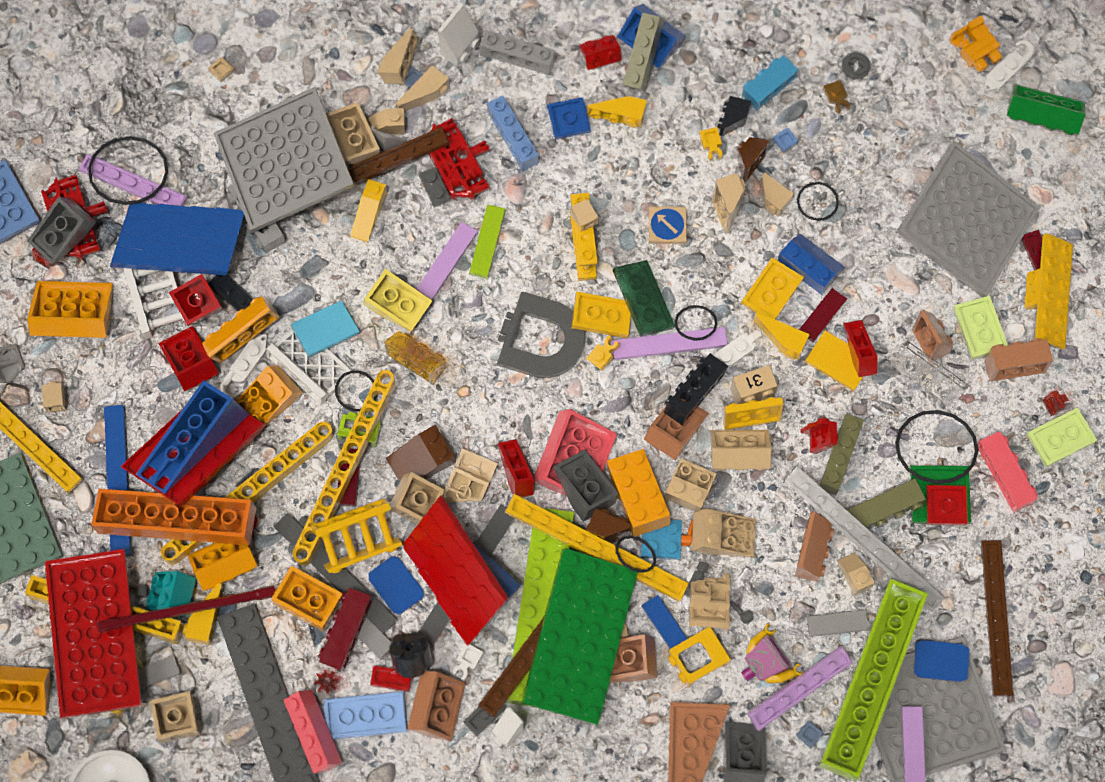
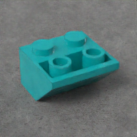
[145,571,196,616]

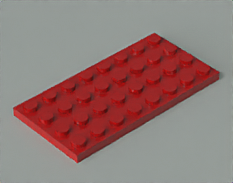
[45,549,142,719]

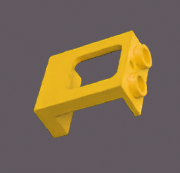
[667,627,731,688]

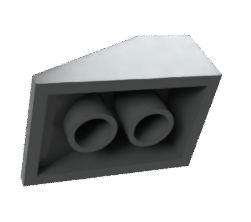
[27,197,96,265]
[553,450,619,522]
[723,722,767,782]

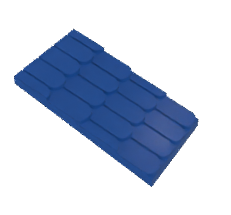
[110,203,244,275]

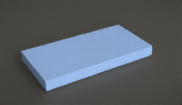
[324,691,407,740]

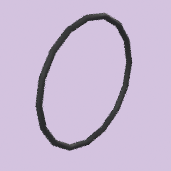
[88,136,169,205]
[895,410,979,484]

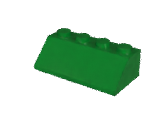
[1007,84,1086,135]

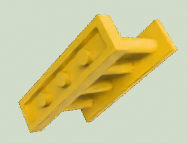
[570,193,598,281]
[311,498,402,573]

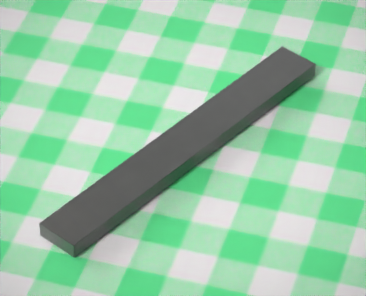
[418,504,515,646]
[273,513,397,634]

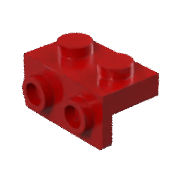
[579,34,622,70]
[800,418,838,454]

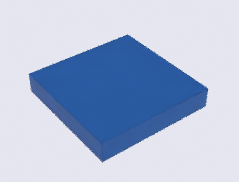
[547,97,591,140]

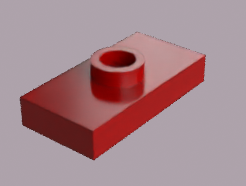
[370,666,412,692]

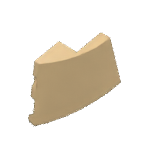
[442,448,498,503]
[689,573,730,629]

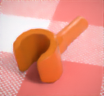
[681,520,693,546]

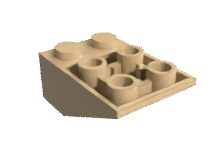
[692,509,756,557]

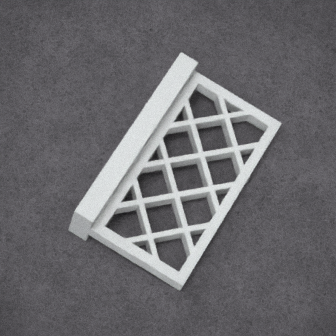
[266,330,353,406]

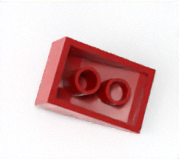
[158,326,218,392]

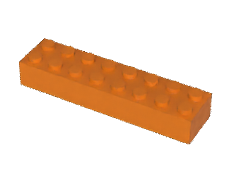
[91,489,256,545]

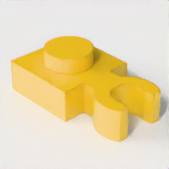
[699,127,722,161]
[586,335,620,371]

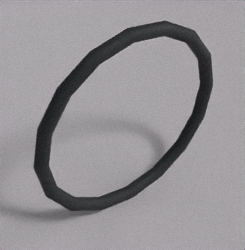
[797,181,839,221]
[674,305,718,341]
[335,370,378,412]
[615,536,656,573]

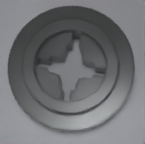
[841,52,871,80]

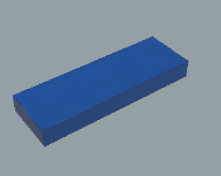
[641,595,687,649]

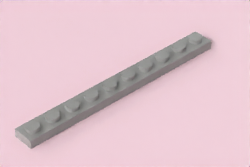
[784,466,945,612]

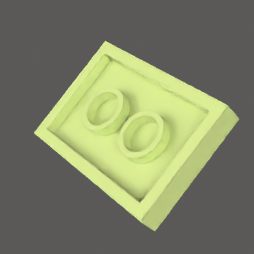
[953,296,1008,360]
[1026,407,1097,467]

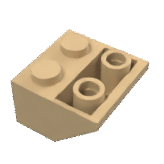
[664,458,717,512]

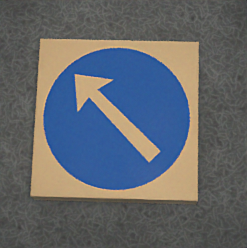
[648,207,686,244]

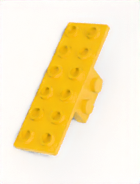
[1024,233,1073,350]

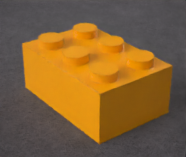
[271,566,343,633]

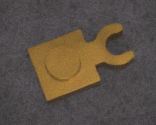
[823,80,850,114]

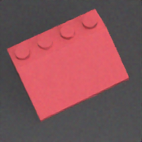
[534,409,617,495]

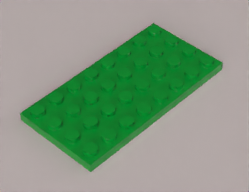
[521,548,638,725]

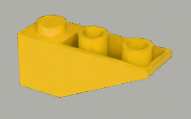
[587,96,647,128]

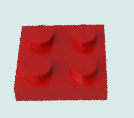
[926,485,968,526]

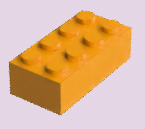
[607,449,670,537]

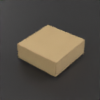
[208,57,234,82]

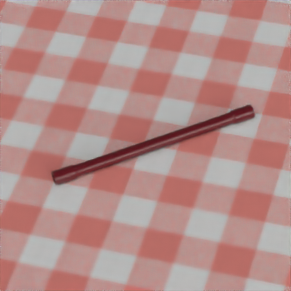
[97,585,276,633]

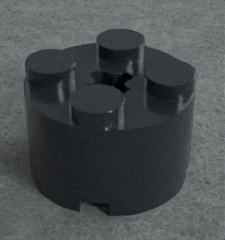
[389,632,433,678]

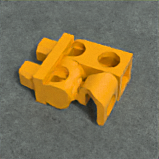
[949,16,1003,73]

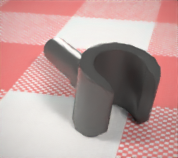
[129,583,149,598]
[730,601,753,624]

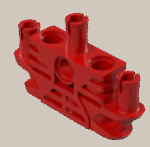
[428,118,490,200]
[41,174,108,260]

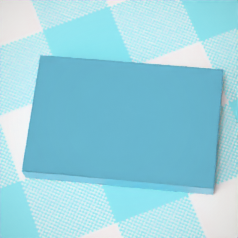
[291,301,360,357]

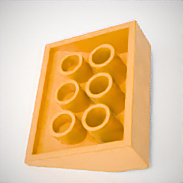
[27,281,113,338]

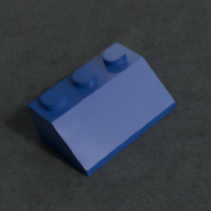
[617,4,686,68]
[777,233,845,295]

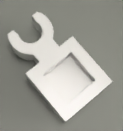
[453,644,484,681]

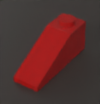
[843,320,878,377]
[498,439,534,498]

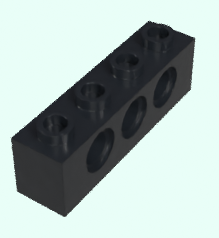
[663,353,728,426]

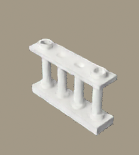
[123,268,188,339]

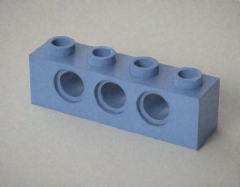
[487,95,538,172]

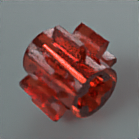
[314,669,339,695]

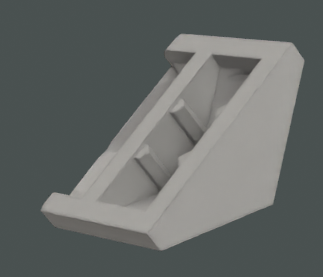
[371,126,407,152]
[0,344,24,383]

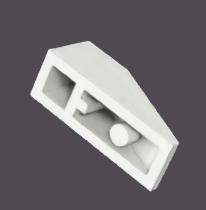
[492,707,524,748]

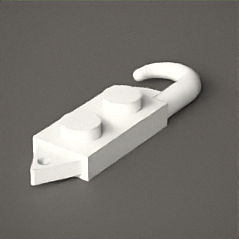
[983,40,1035,93]
[219,334,267,399]

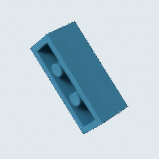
[742,55,799,111]

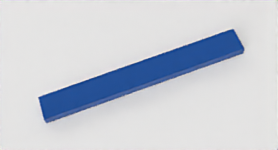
[104,405,131,556]

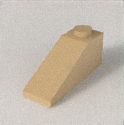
[378,29,418,84]
[396,65,449,112]

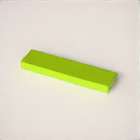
[469,204,505,279]

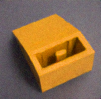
[236,365,303,426]

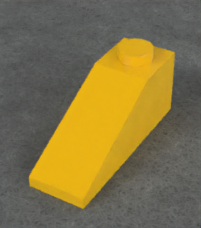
[350,179,387,242]
[754,312,809,360]
[183,583,224,645]

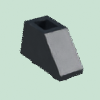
[717,95,751,136]

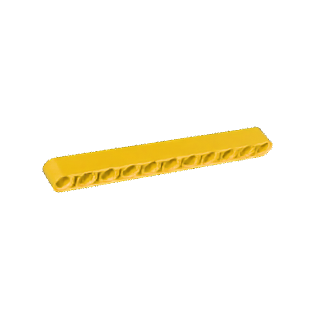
[293,370,396,566]
[161,421,333,565]

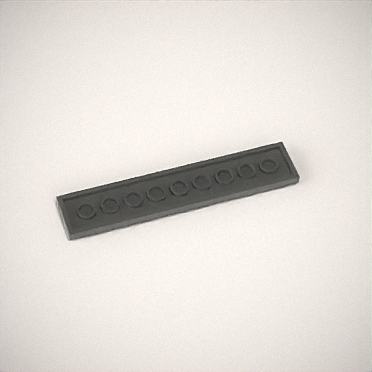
[217,604,318,782]

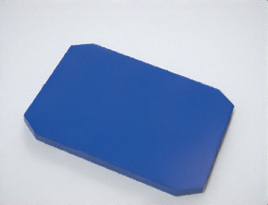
[368,556,424,615]
[914,640,969,682]

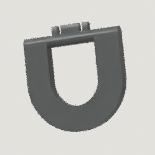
[497,292,585,378]

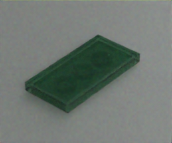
[612,260,675,337]

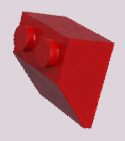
[169,274,223,326]

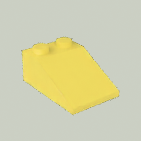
[363,269,432,332]

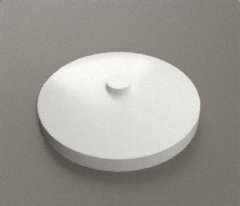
[70,750,150,782]

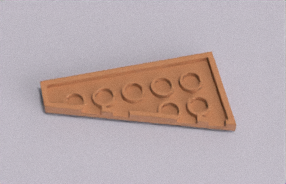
[668,702,730,782]

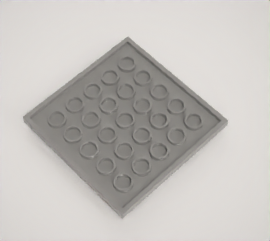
[213,87,355,232]
[896,141,1040,297]
[851,637,1006,782]

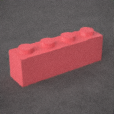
[978,431,1038,513]
[284,690,342,774]

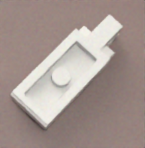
[714,329,762,370]

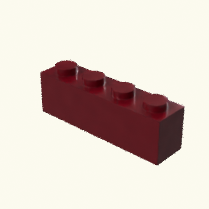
[318,588,374,672]

